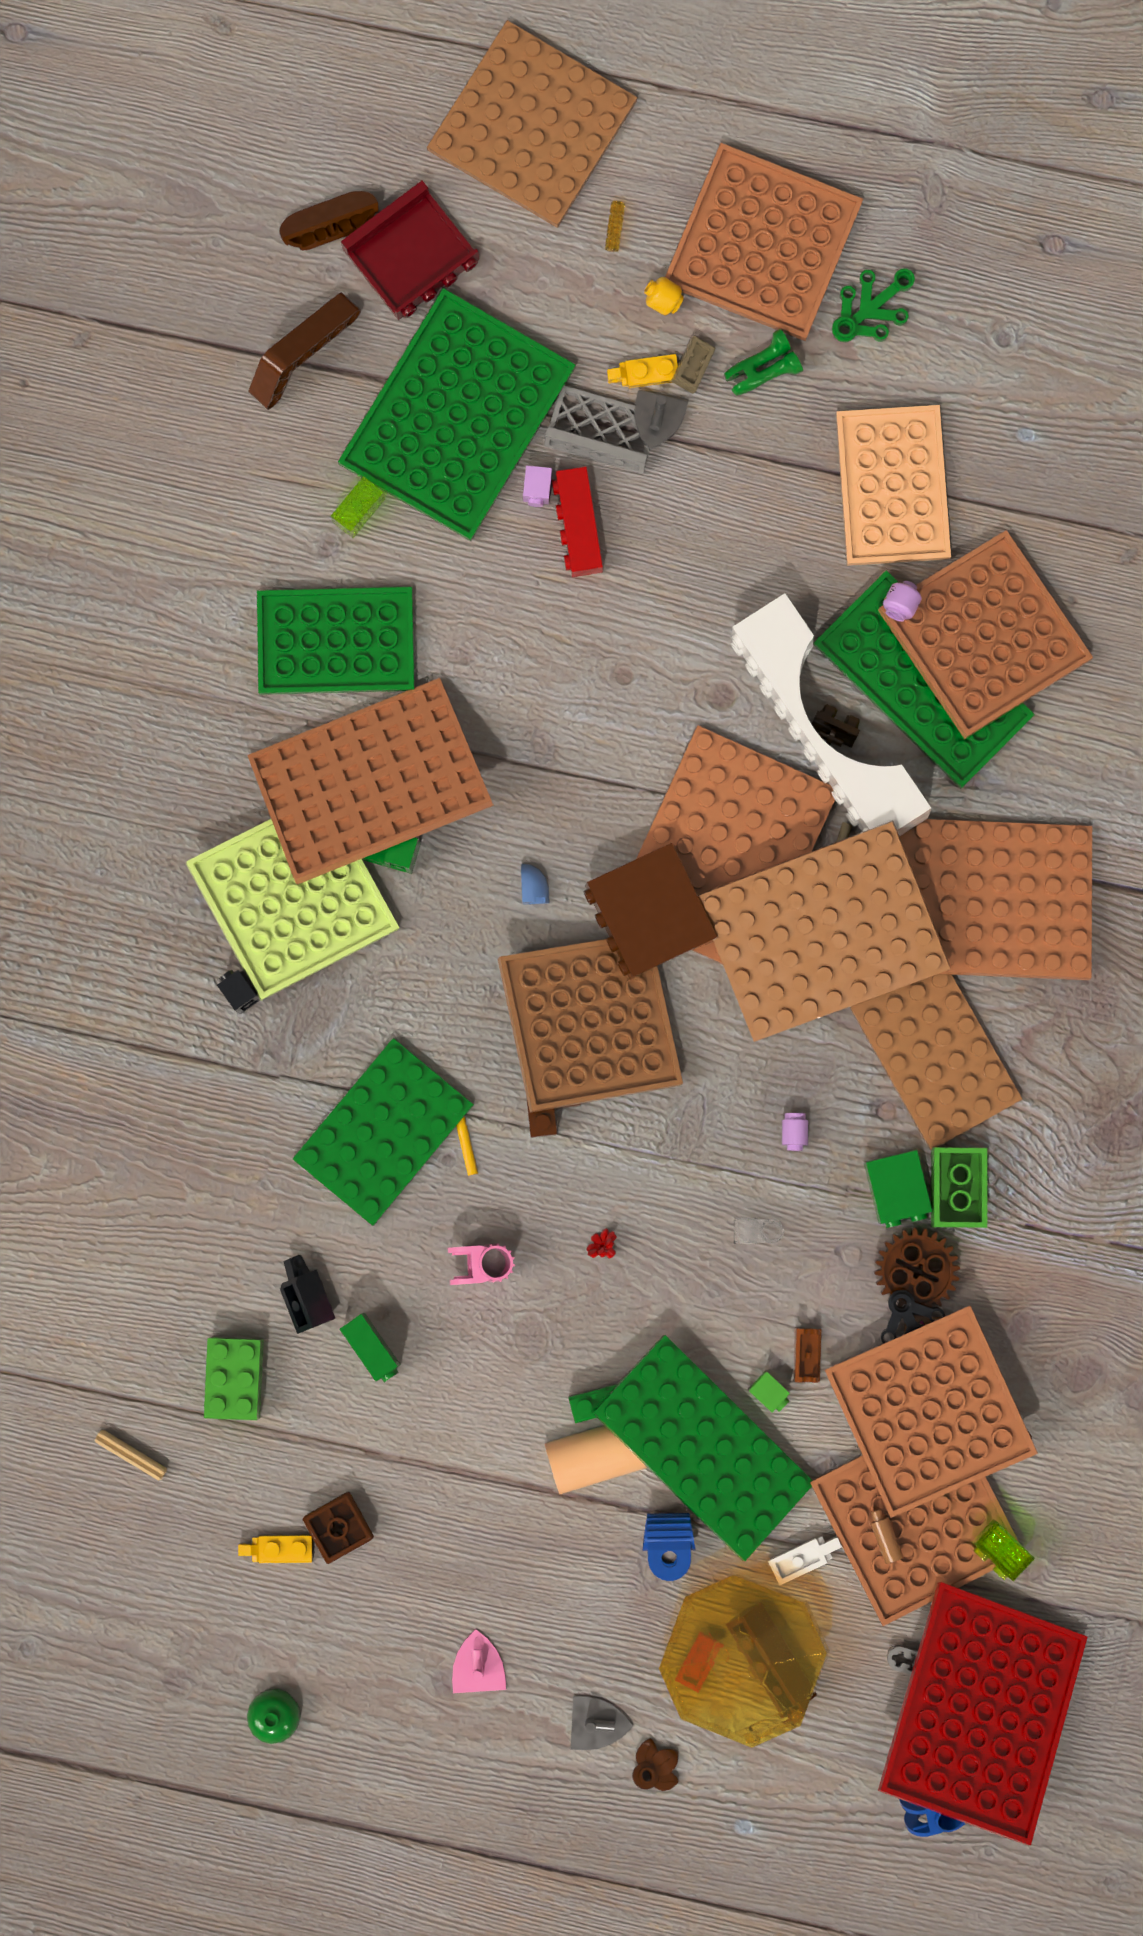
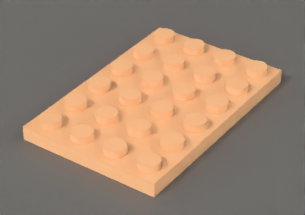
[836,405,951,566]

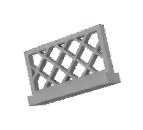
[544,386,650,474]

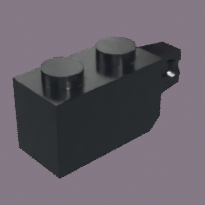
[280,1255,336,1334]

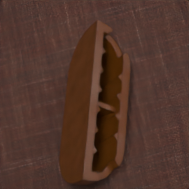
[279,191,379,251]

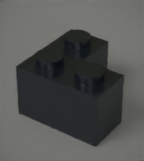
[217,970,260,1014]

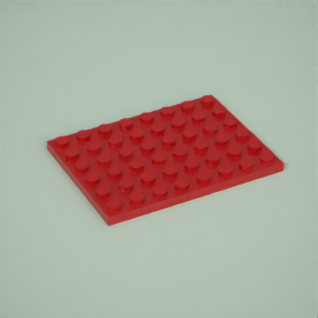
[878,1582,1088,1846]

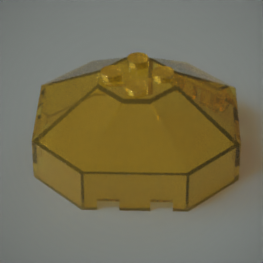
[659,1574,830,1748]

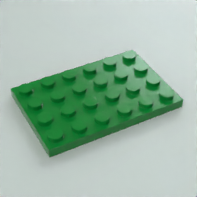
[257,587,415,695]
[293,1038,474,1226]

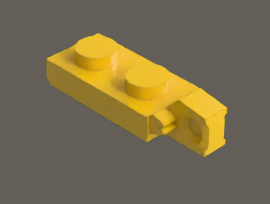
[607,354,678,388]
[238,1535,313,1563]

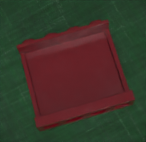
[341,180,479,320]

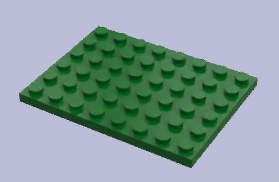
[338,288,576,541]

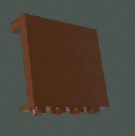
[583,843,717,980]

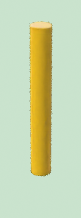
[456,1116,478,1176]

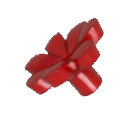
[586,1228,617,1259]

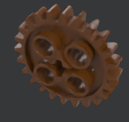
[874,1227,960,1308]

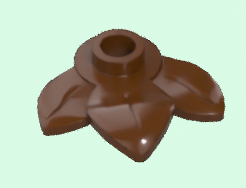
[632,1738,679,1791]

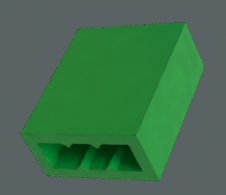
[864,1150,932,1228]
[339,1313,401,1382]

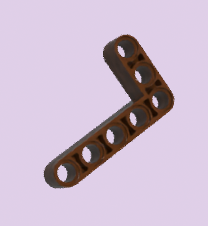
[248,292,361,410]

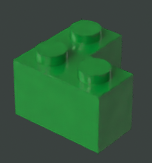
[362,837,421,874]

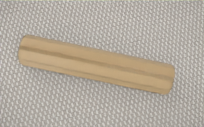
[95,1430,167,1480]

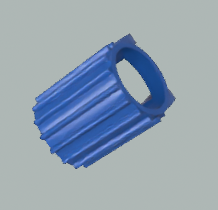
[642,1513,696,1581]
[899,1799,965,1837]

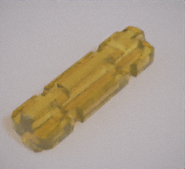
[605,201,625,252]

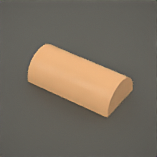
[545,1425,647,1494]

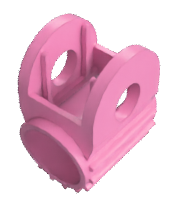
[447,1243,515,1285]

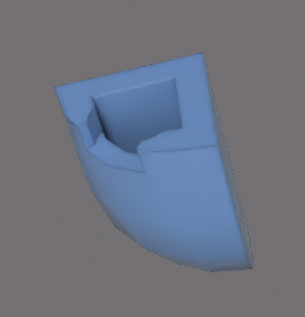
[521,864,549,905]

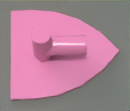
[452,1629,506,1693]

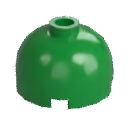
[247,1689,301,1744]

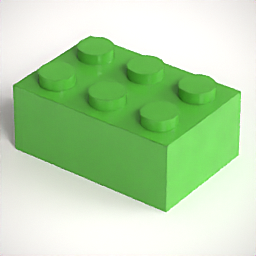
[931,1147,987,1228]
[204,1337,264,1420]

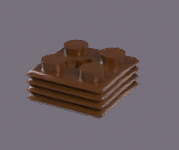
[302,1492,374,1564]

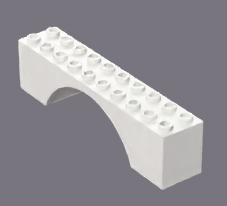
[731,593,931,837]

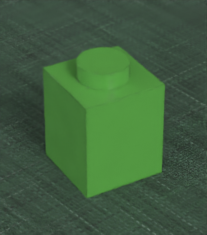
[748,1371,790,1413]

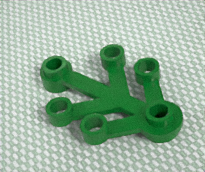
[832,269,915,342]

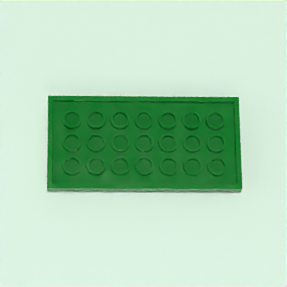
[813,570,1035,789]
[592,1335,813,1561]

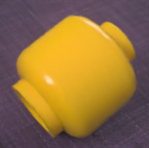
[644,277,684,316]

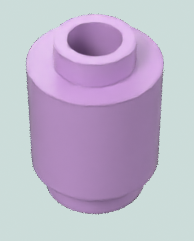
[782,1113,808,1151]

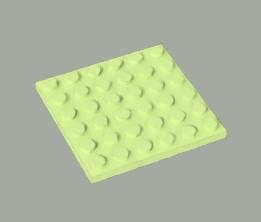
[186,819,399,1001]

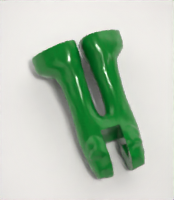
[724,329,803,396]

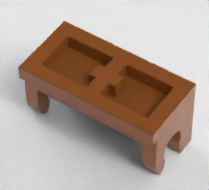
[793,1328,821,1383]

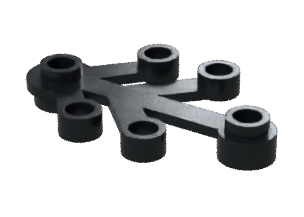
[881,1289,945,1344]

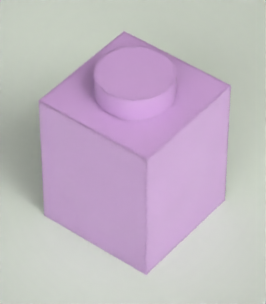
[523,465,552,507]

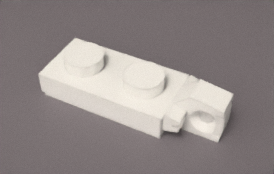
[768,1536,842,1586]

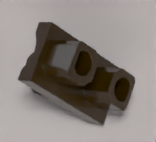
[812,704,860,748]

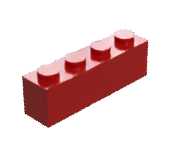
[552,467,603,577]

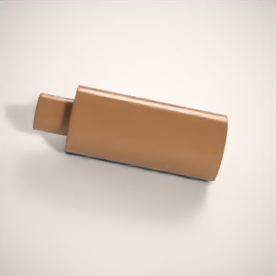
[870,1509,903,1564]

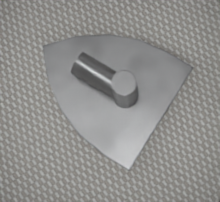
[634,390,688,450]
[571,1695,633,1750]

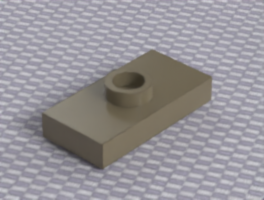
[671,335,716,394]

